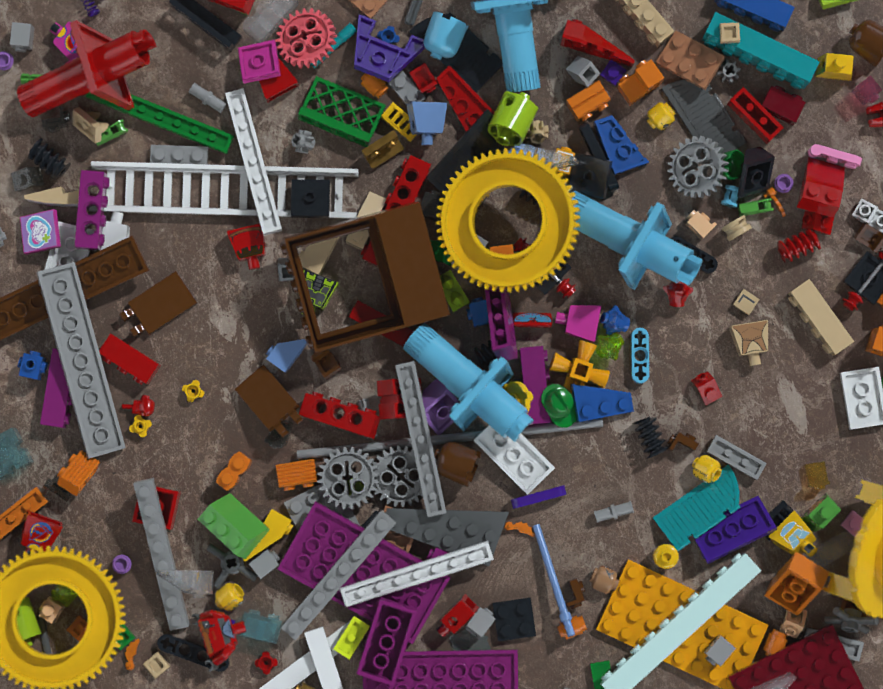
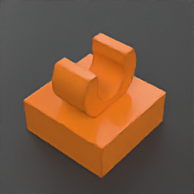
[66,615,88,642]

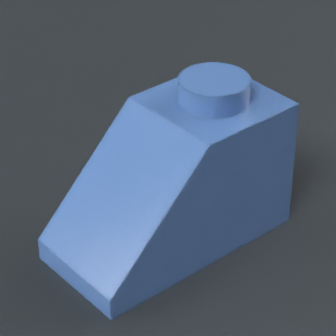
[266,339,307,373]

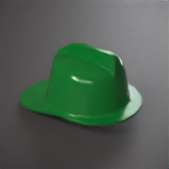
[541,384,577,428]

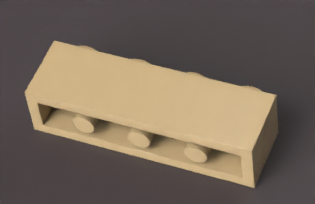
[788,279,854,356]

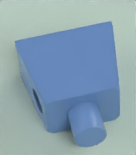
[407,102,447,146]

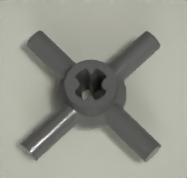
[206,543,258,589]
[824,607,879,634]

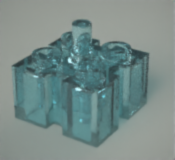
[0,428,34,480]

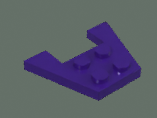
[354,14,425,82]

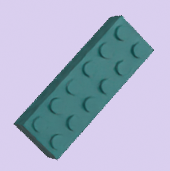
[702,12,820,90]

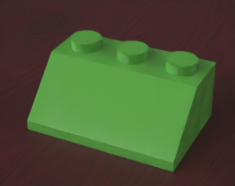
[198,493,270,559]

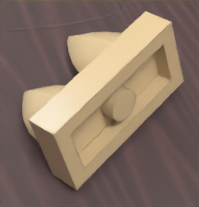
[73,107,109,143]

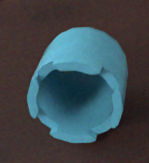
[423,11,469,60]

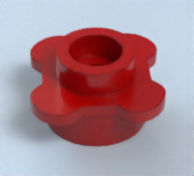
[255,651,278,675]

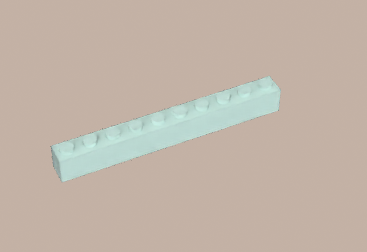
[600,553,761,689]

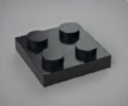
[492,597,536,642]

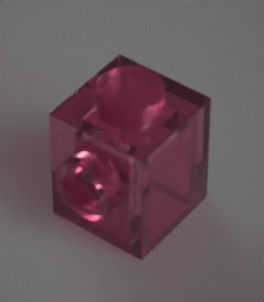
[852,75,882,106]

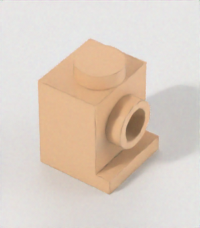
[685,210,717,240]
[39,596,66,624]

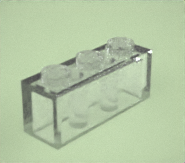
[242,0,299,43]

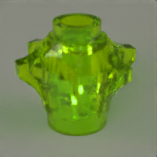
[596,332,624,361]
[51,584,79,608]

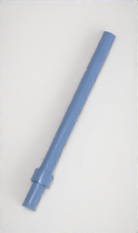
[532,524,575,637]

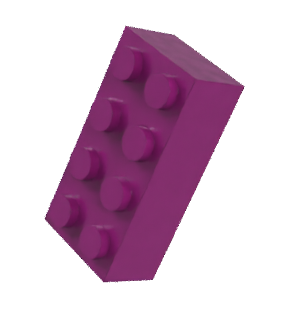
[357,597,418,686]

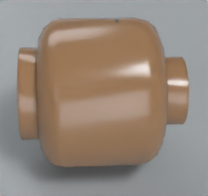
[589,566,619,594]

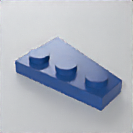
[593,115,649,175]
[571,384,634,422]

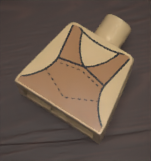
[729,320,768,366]

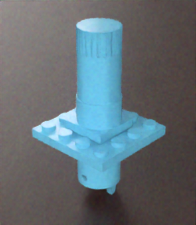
[470,0,548,93]
[572,191,702,290]
[403,323,534,442]

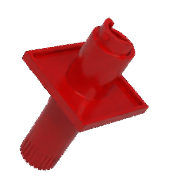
[17,20,157,118]

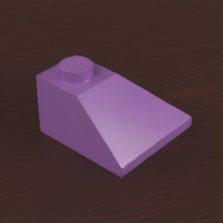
[422,378,460,435]

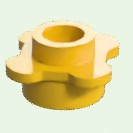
[182,380,205,402]
[129,415,152,438]

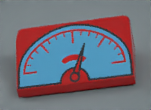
[513,313,552,328]

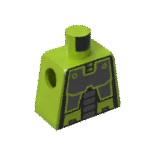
[302,270,339,315]

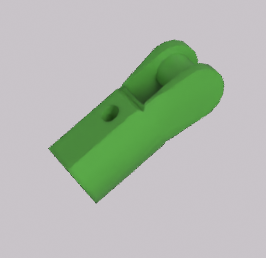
[96,120,129,146]
[738,198,774,217]

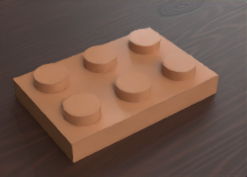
[656,30,725,90]

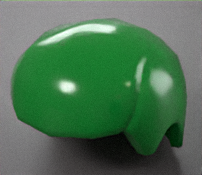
[723,150,744,181]

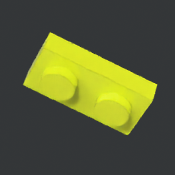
[333,616,370,660]

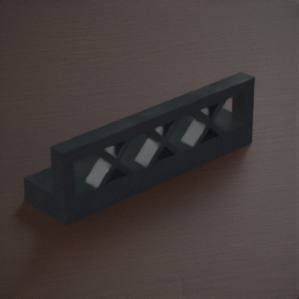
[169,0,243,52]

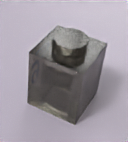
[421,190,444,221]

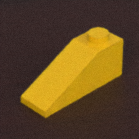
[242,509,293,561]

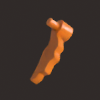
[763,187,786,217]
[504,522,535,537]
[125,639,140,670]

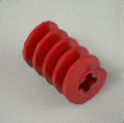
[777,229,821,263]

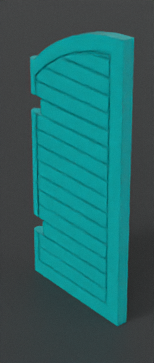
[653,464,741,551]

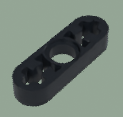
[670,236,718,274]

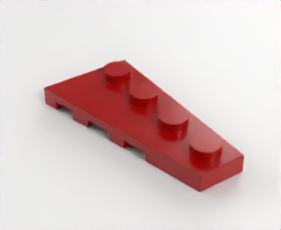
[436,65,495,132]

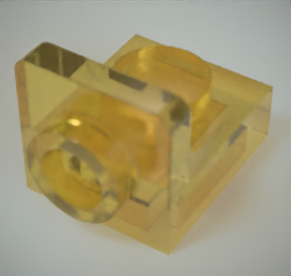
[805,461,830,490]

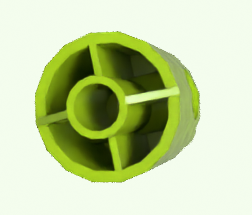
[488,91,538,146]
[17,597,42,646]

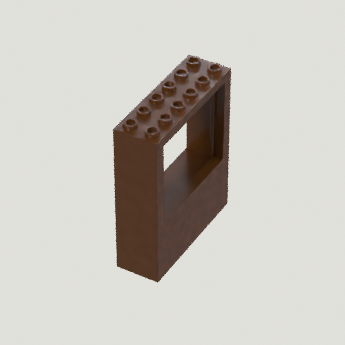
[280,202,450,353]

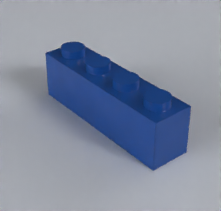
[714,0,795,32]

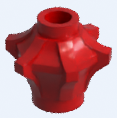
[663,281,693,307]

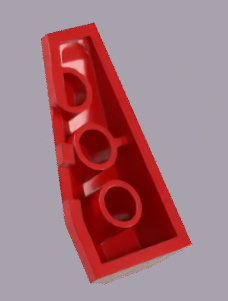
[560,19,635,67]

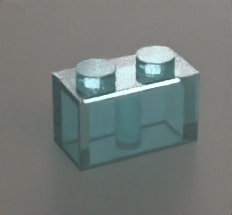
[239,609,283,644]

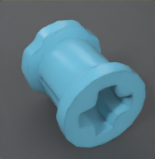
[721,185,739,208]

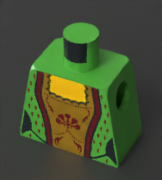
[801,493,841,532]

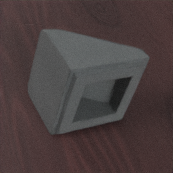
[277,258,293,281]

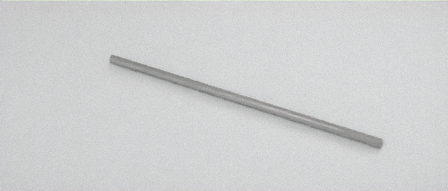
[297,418,603,460]

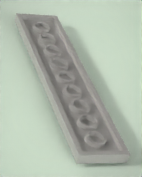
[36,262,126,459]

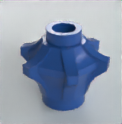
[600,305,630,335]

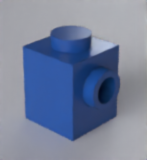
[466,297,489,328]

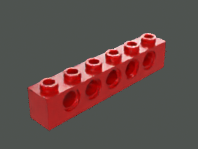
[361,155,431,267]

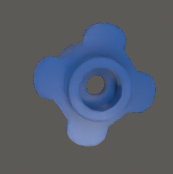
[377,26,400,44]

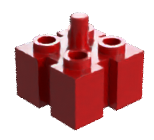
[377,378,422,420]

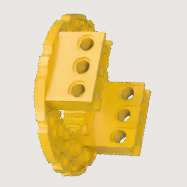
[823,480,883,619]

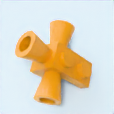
[549,340,610,397]

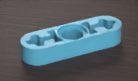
[631,328,649,384]

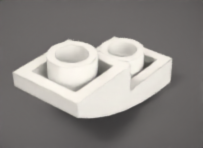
[852,198,883,233]

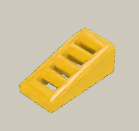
[381,102,416,143]

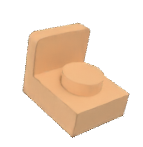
[779,609,808,638]

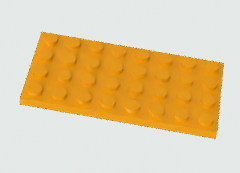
[596,559,769,689]

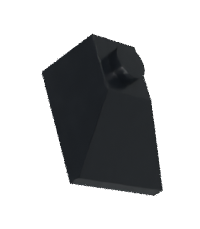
[737,146,775,198]

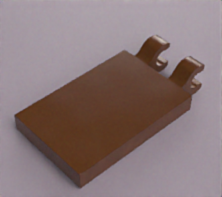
[119,271,197,338]
[234,364,303,437]

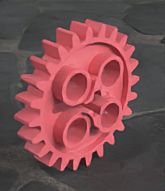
[275,8,337,69]

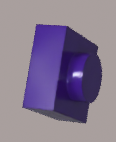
[600,60,626,87]

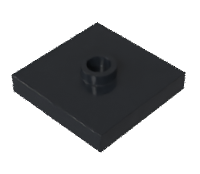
[569,153,613,199]
[291,179,330,218]

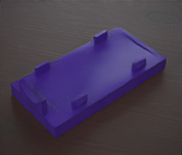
[692,496,777,564]

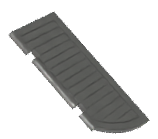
[661,80,747,163]

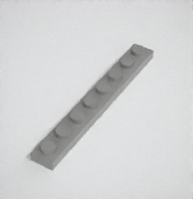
[395,361,446,517]
[133,478,190,630]
[281,509,396,640]

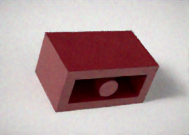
[761,85,806,126]

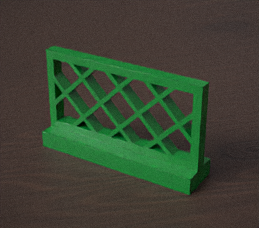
[298,76,386,147]

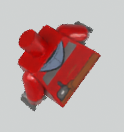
[192,610,247,672]

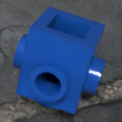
[18,351,48,381]

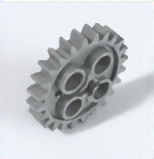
[667,136,729,198]
[372,444,423,507]
[317,447,380,510]

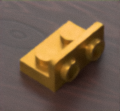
[362,130,404,169]

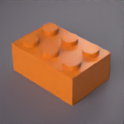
[764,552,830,616]

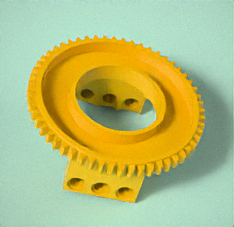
[436,148,580,293]
[0,546,126,689]

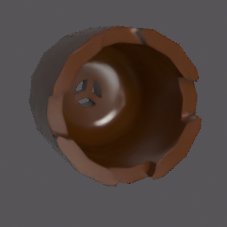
[849,19,883,67]
[434,442,482,487]

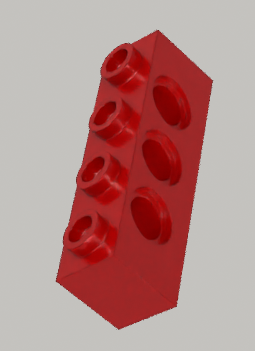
[299,391,380,439]

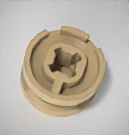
[721,215,752,242]

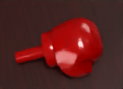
[122,395,155,417]

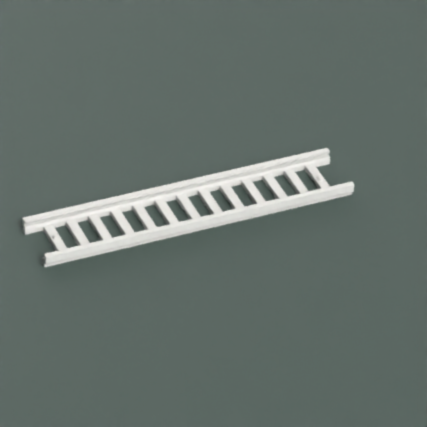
[89,161,359,219]

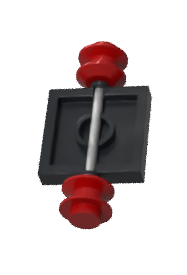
[513,237,576,298]
[842,251,883,311]

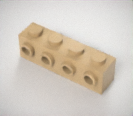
[615,0,674,48]

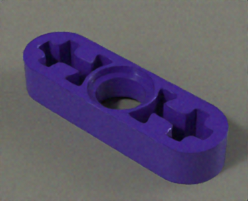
[511,485,567,509]

